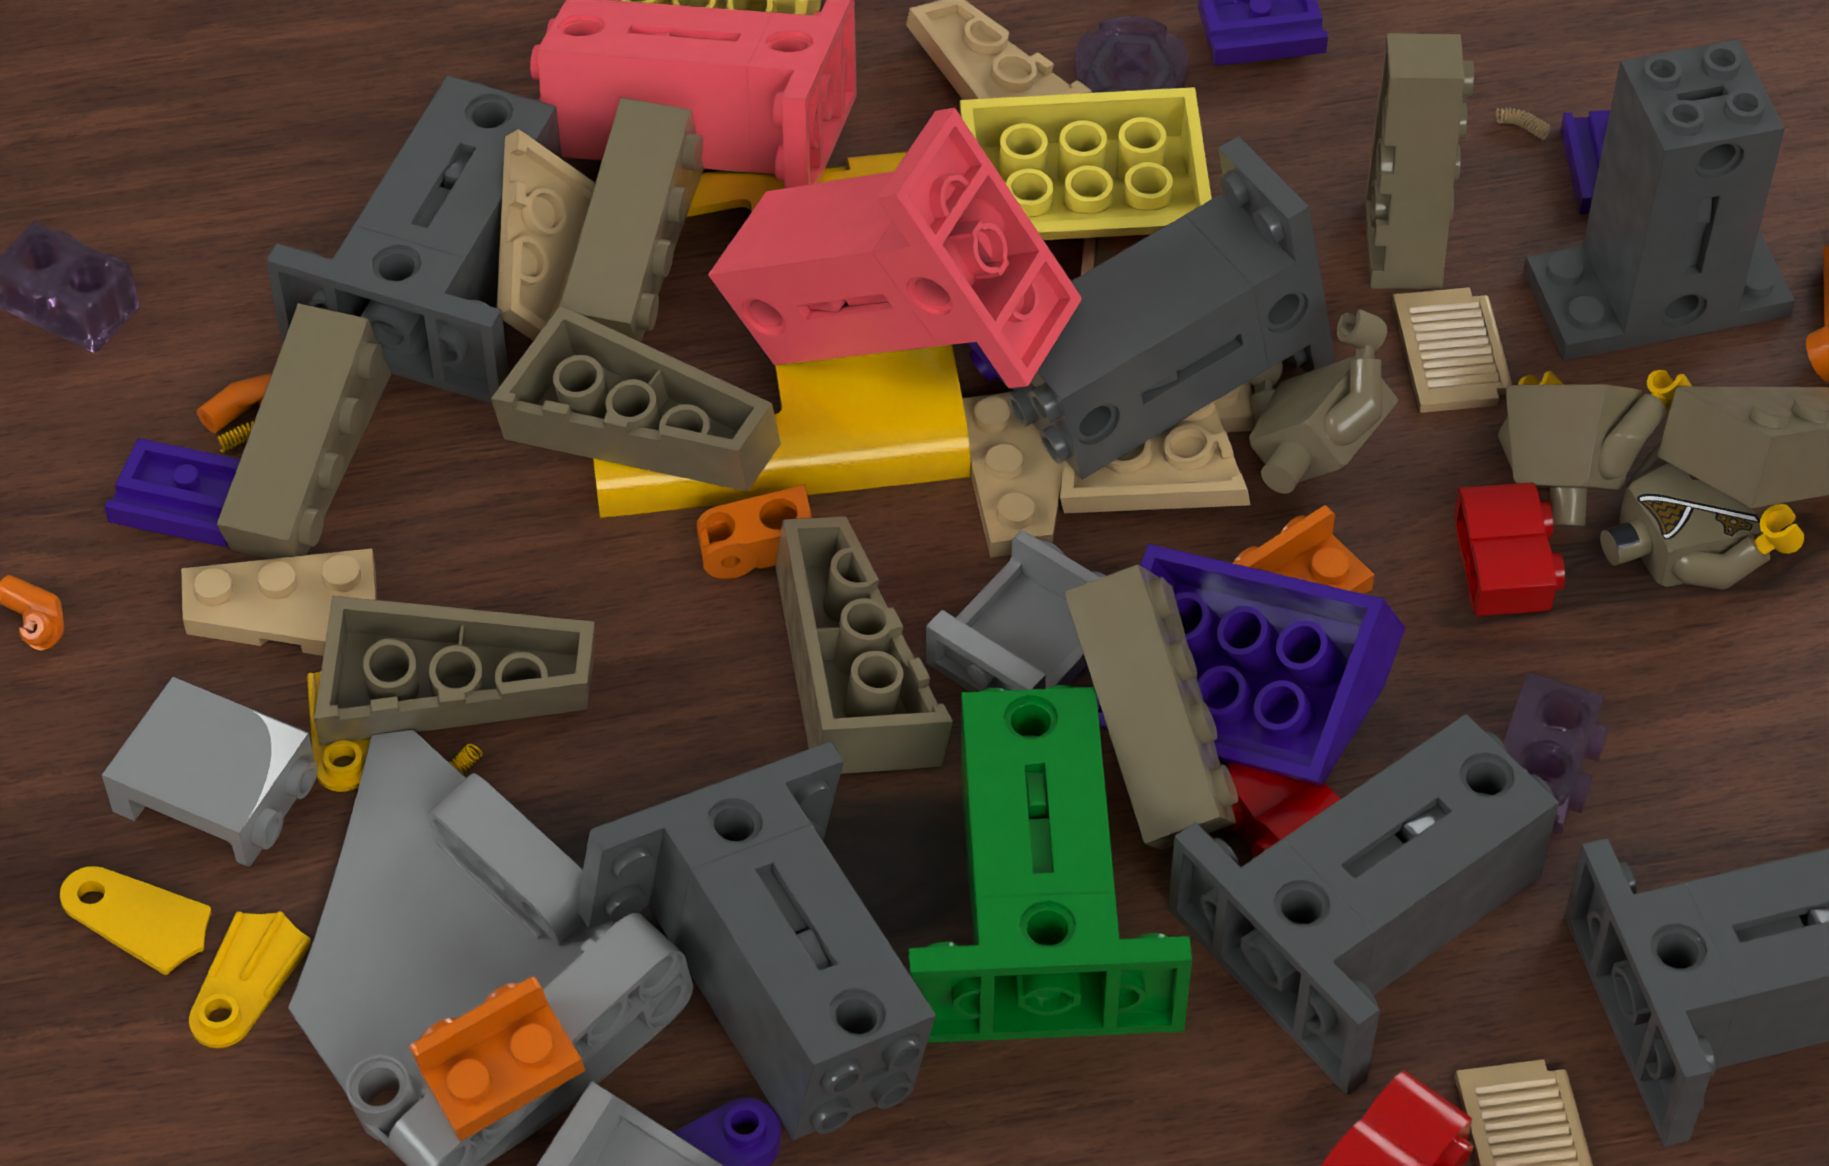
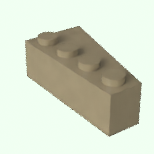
[1365,33,1474,289]
[560,97,704,342]
[216,303,391,559]
[491,305,781,492]
[1657,386,1829,508]
[775,516,953,774]
[1064,564,1238,850]
[314,596,595,745]

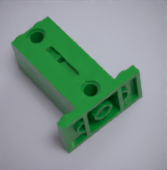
[909,685,1192,1043]

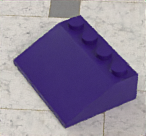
[1096,544,1405,786]

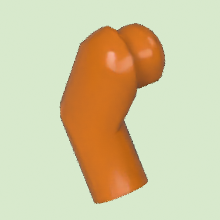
[197,373,272,434]

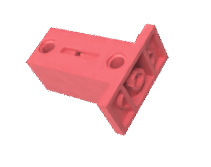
[530,0,857,188]
[708,108,1082,388]

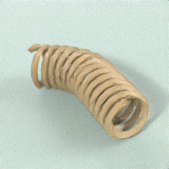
[1496,107,1550,140]

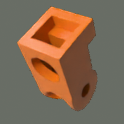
[696,484,813,579]

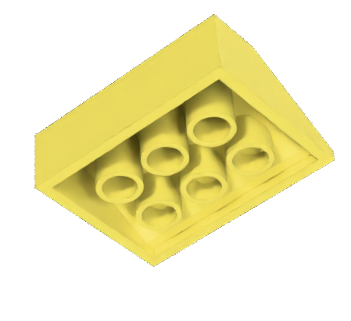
[960,87,1212,240]

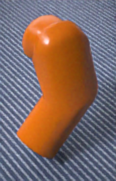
[0,575,65,650]

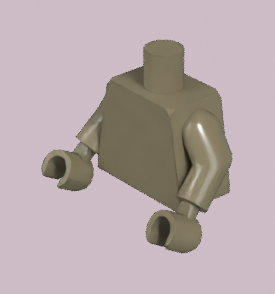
[1248,309,1399,494]

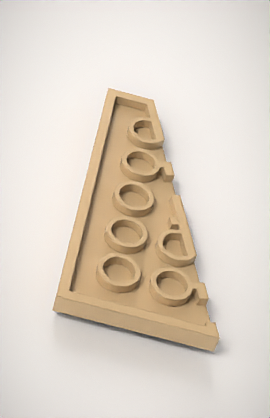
[1060,234,1251,513]

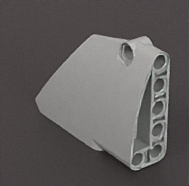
[288,730,693,1166]

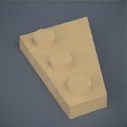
[906,0,1093,100]
[497,129,595,341]
[962,392,1063,558]
[181,548,377,656]

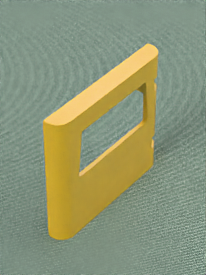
[593,151,971,518]

